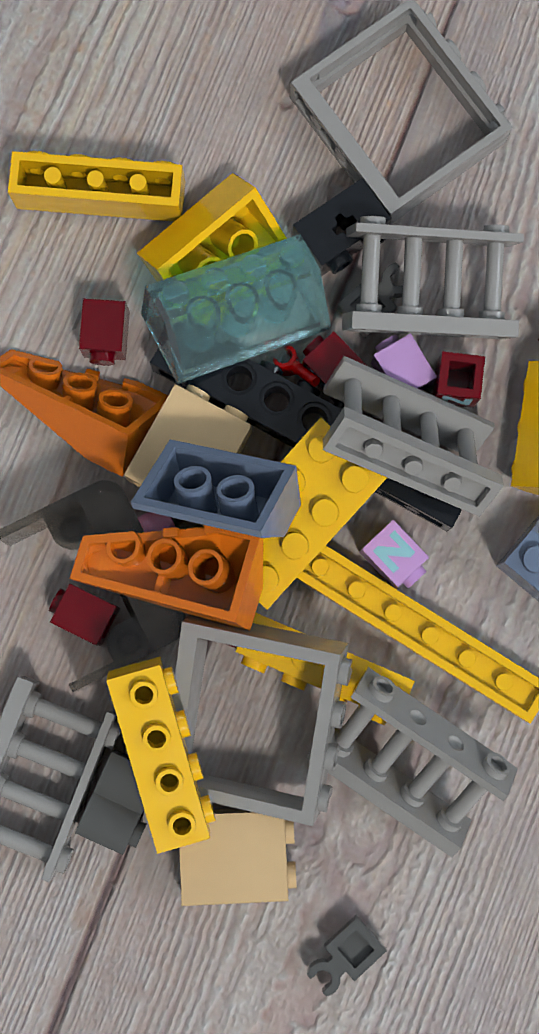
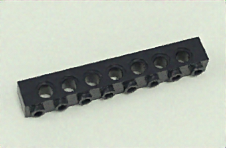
[150,319,462,532]

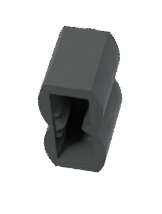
[75,749,147,855]

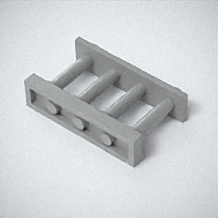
[342,216,524,339]
[323,356,504,517]
[306,667,518,858]
[0,676,121,882]

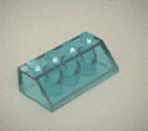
[141,234,331,384]

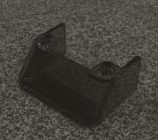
[0,480,186,692]

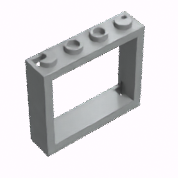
[290,0,513,225]
[172,615,352,826]

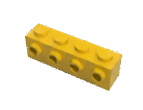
[8,151,186,221]
[235,613,415,726]
[106,656,216,854]

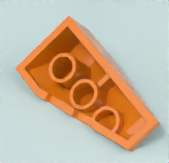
[0,349,168,477]
[69,525,264,631]

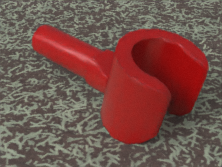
[273,345,320,387]

